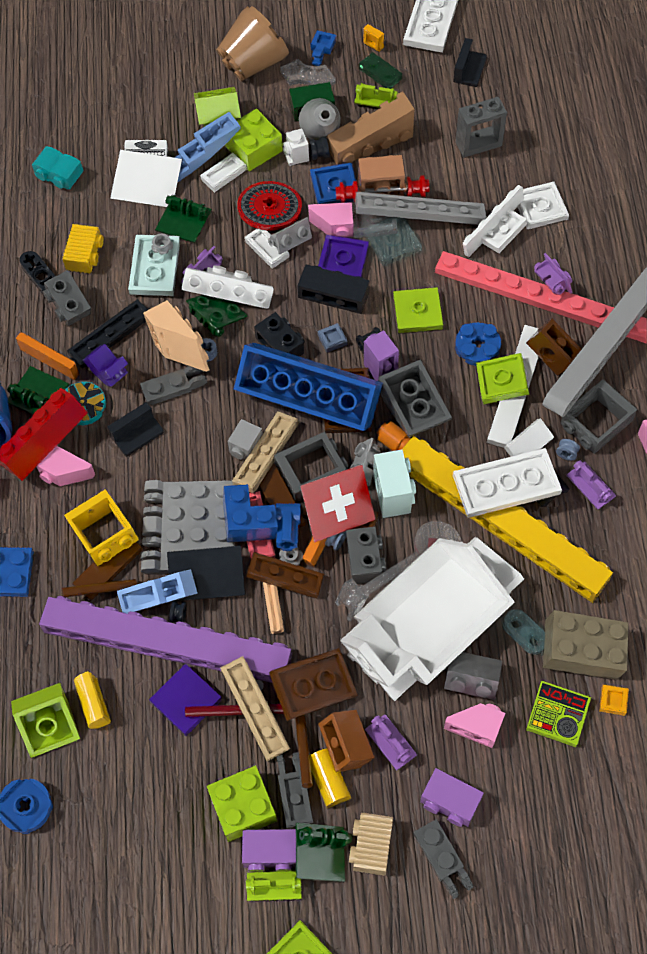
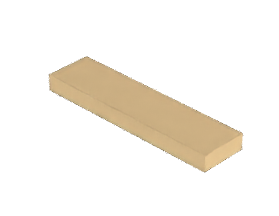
[232,412,299,493]
[220,656,290,761]

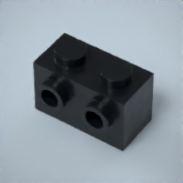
[254,312,305,357]

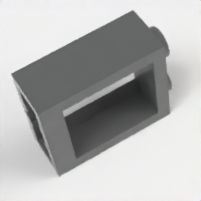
[455,96,507,158]
[561,379,637,454]
[274,432,349,503]

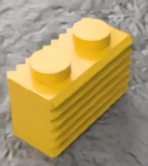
[62,224,104,274]

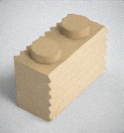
[349,812,393,876]

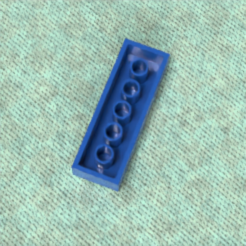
[234,342,383,431]

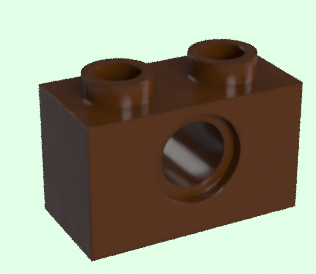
[526,318,582,376]

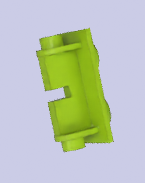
[354,83,399,108]
[246,871,302,901]

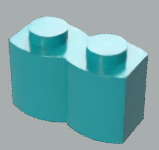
[32,146,84,189]

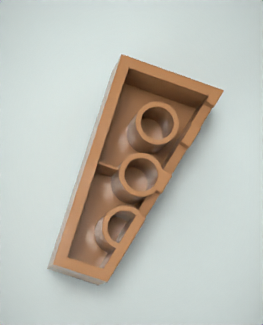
[327,91,415,165]

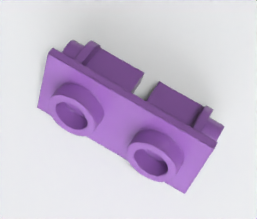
[181,246,223,283]
[534,253,572,295]
[567,460,616,509]
[365,714,417,771]

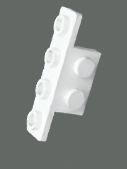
[463,185,527,257]
[182,266,274,309]

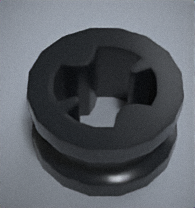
[169,601,187,623]

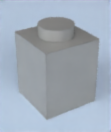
[227,419,263,460]

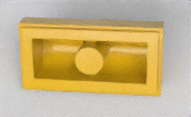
[74,671,111,729]
[310,748,351,809]

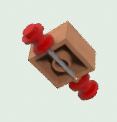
[335,155,429,203]

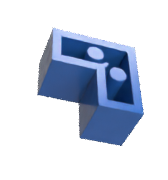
[223,484,278,543]

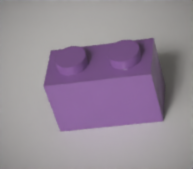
[364,330,399,381]
[420,768,484,827]
[242,829,296,872]

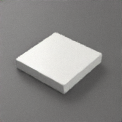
[517,182,569,230]

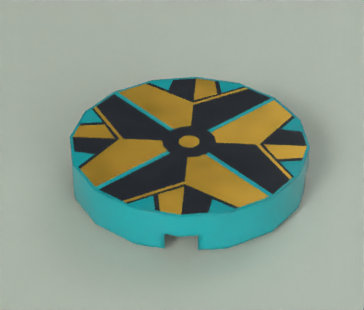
[65,382,106,426]

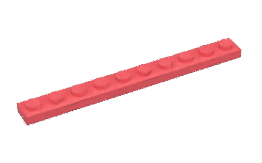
[435,251,647,344]

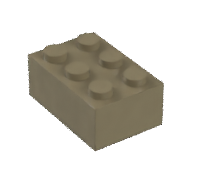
[543,610,628,680]

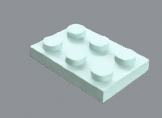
[128,235,180,296]

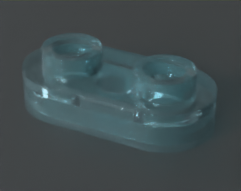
[503,609,545,654]

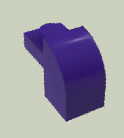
[83,344,128,387]

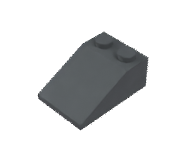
[378,360,452,437]

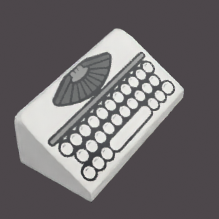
[125,140,168,157]

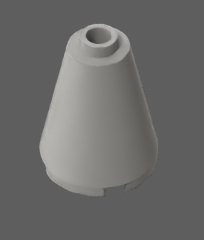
[299,98,341,140]

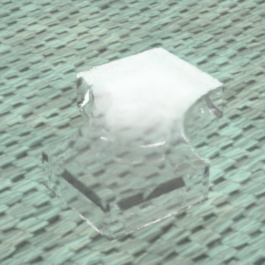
[280,59,336,86]

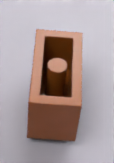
[319,710,375,772]

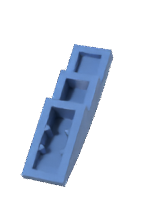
[175,112,241,182]

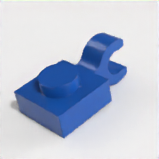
[311,30,336,66]

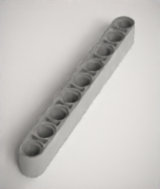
[542,267,647,417]

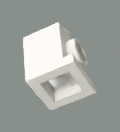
[283,129,309,166]

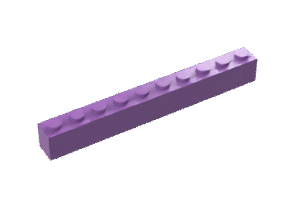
[39,596,292,683]

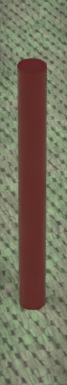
[185,703,284,717]

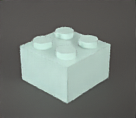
[373,450,416,518]

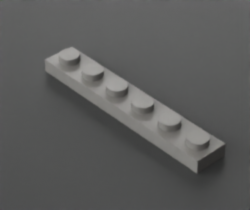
[355,192,486,225]

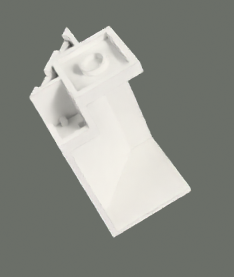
[340,537,524,701]

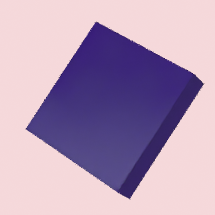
[318,235,369,277]
[149,664,222,736]

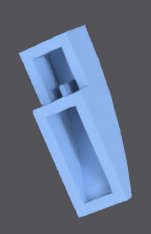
[117,569,197,614]

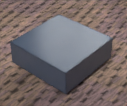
[317,323,347,353]

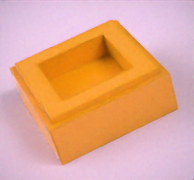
[363,24,384,52]
[599,685,629,716]

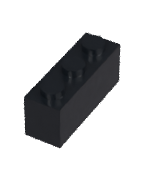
[297,264,370,314]

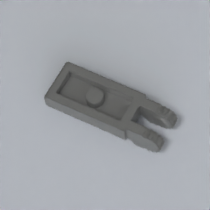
[140,366,207,406]
[277,752,313,830]
[413,819,474,899]

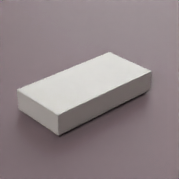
[200,153,247,193]
[245,229,289,269]
[504,418,554,457]

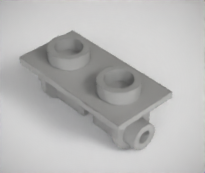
[268,218,312,254]
[349,438,381,486]

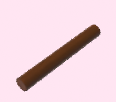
[61,579,137,598]
[295,715,313,788]

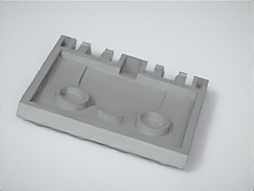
[141,480,235,574]

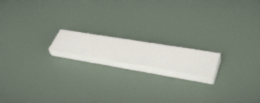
[487,325,539,448]

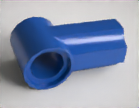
[276,503,301,551]

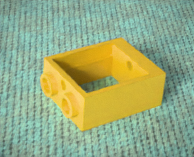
[64,489,139,566]

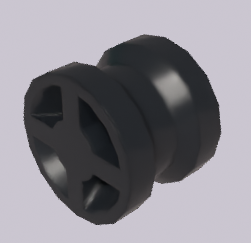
[309,136,330,161]

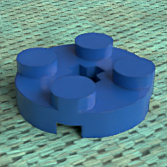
[455,322,501,366]
[0,779,53,834]

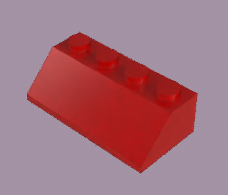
[0,388,88,481]

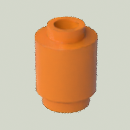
[377,421,411,451]

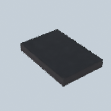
[167,545,245,601]

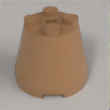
[216,6,289,82]

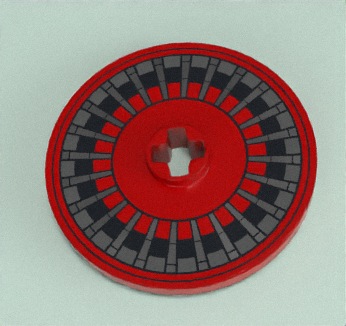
[237,181,302,231]

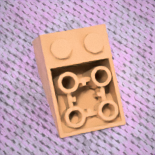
[143,300,209,372]

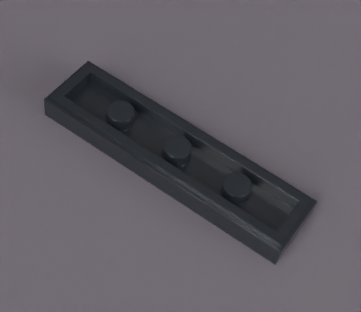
[67,299,148,369]

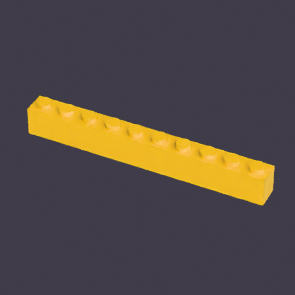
[402,436,613,603]

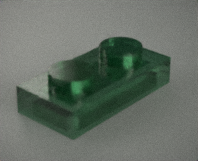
[359,52,403,89]

